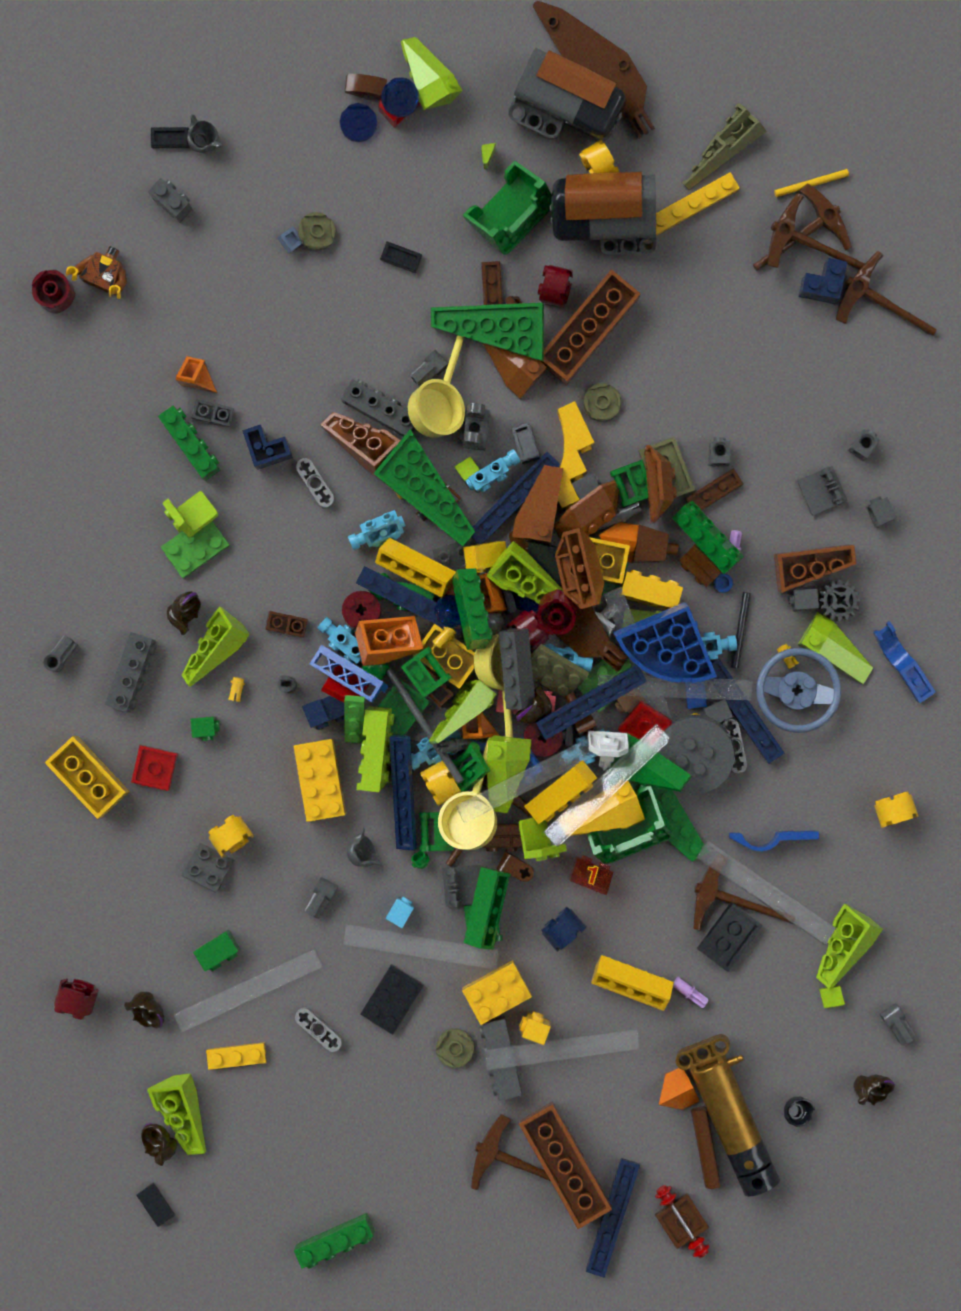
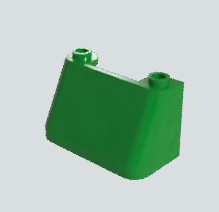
[463,161,552,255]
[587,784,674,864]

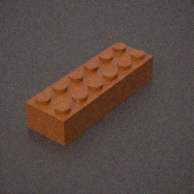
[541,269,641,386]
[519,1101,612,1229]

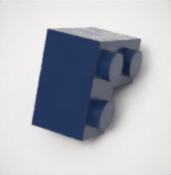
[798,258,847,304]
[242,424,293,470]
[302,696,345,730]

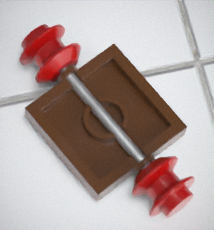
[655,1185,710,1258]

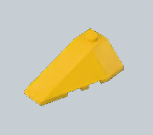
[558,779,645,836]

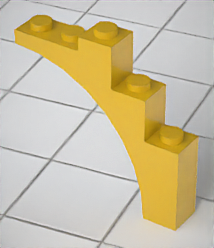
[557,401,595,511]

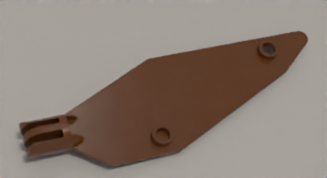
[533,1,655,139]
[509,531,629,672]

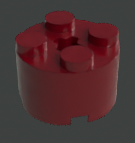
[538,265,573,308]
[32,270,75,313]
[537,589,577,635]
[342,591,382,629]
[507,610,550,654]
[523,723,563,757]
[54,979,99,1020]

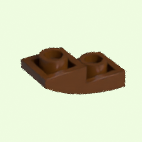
[345,74,387,99]
[265,611,308,638]

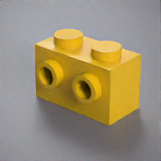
[463,541,506,573]
[519,1011,551,1045]

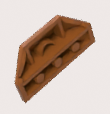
[644,445,677,524]
[554,480,619,537]
[555,528,604,609]

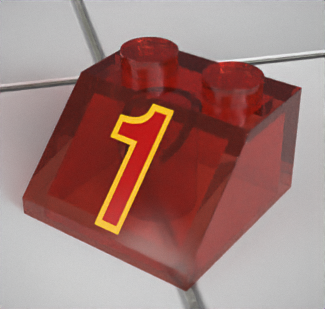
[568,855,614,895]

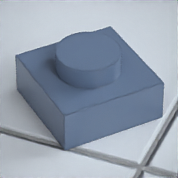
[277,227,302,254]

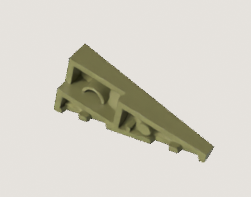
[682,103,767,190]

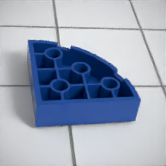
[613,602,717,683]

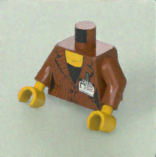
[66,246,127,299]

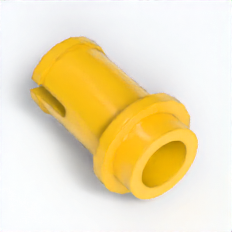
[432,625,457,649]
[777,643,799,669]
[228,677,246,702]

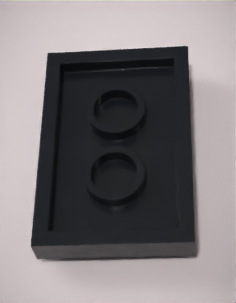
[697,902,763,972]
[360,964,424,1035]

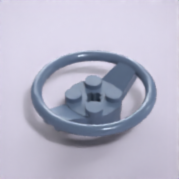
[756,648,841,733]

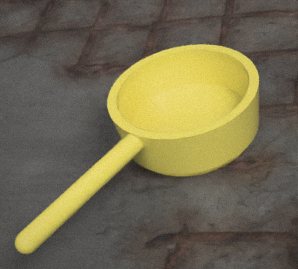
[408,336,465,438]
[474,634,513,737]
[438,738,497,850]

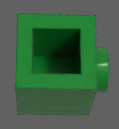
[190,717,221,741]

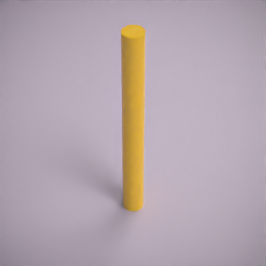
[774,169,849,198]

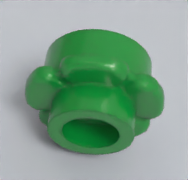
[411,851,430,869]

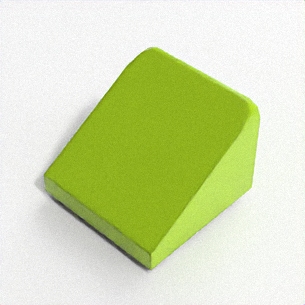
[481,143,496,169]
[454,457,480,483]
[819,984,845,1008]

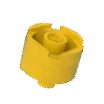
[579,139,619,173]
[420,761,461,806]
[874,791,919,828]
[208,815,254,858]

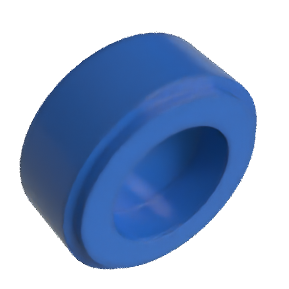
[713,573,733,593]

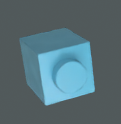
[385,896,414,928]

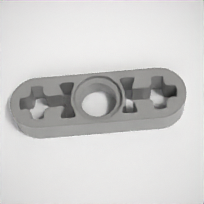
[296,458,335,508]
[721,718,747,774]
[295,1007,342,1052]

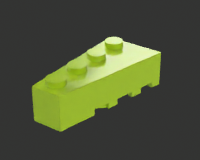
[356,706,394,792]

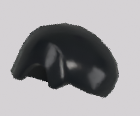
[784,1096,815,1127]

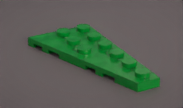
[431,303,544,362]
[373,429,475,547]
[600,775,708,861]

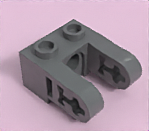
[460,403,490,451]

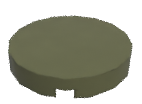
[298,212,336,251]
[583,383,621,421]
[436,1029,474,1068]

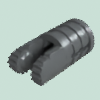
[278,675,297,693]

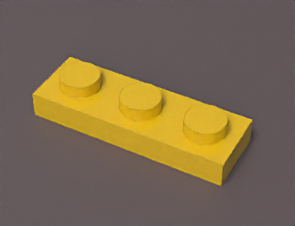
[206,1042,267,1070]

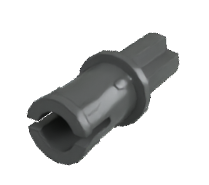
[435,738,472,754]

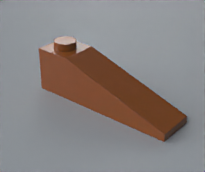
[482,343,547,399]
[320,412,400,477]
[512,465,563,544]

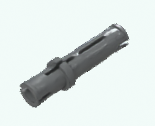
[589,502,642,536]

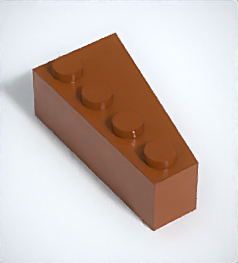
[774,544,856,593]

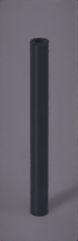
[731,592,751,669]

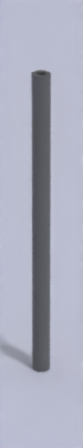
[386,668,464,784]

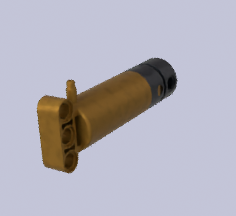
[676,1034,780,1197]

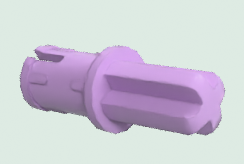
[673,977,708,1008]

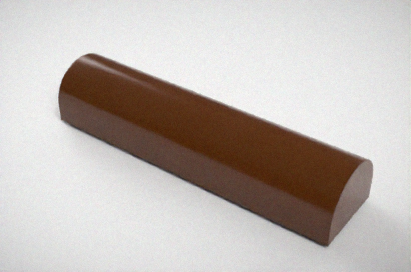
[691,1106,720,1189]

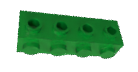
[158,405,221,481]
[672,501,744,574]
[452,568,492,650]
[464,867,510,950]
[294,1213,375,1269]

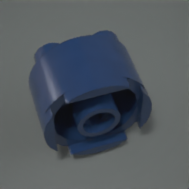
[541,907,586,952]

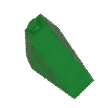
[607,733,692,792]

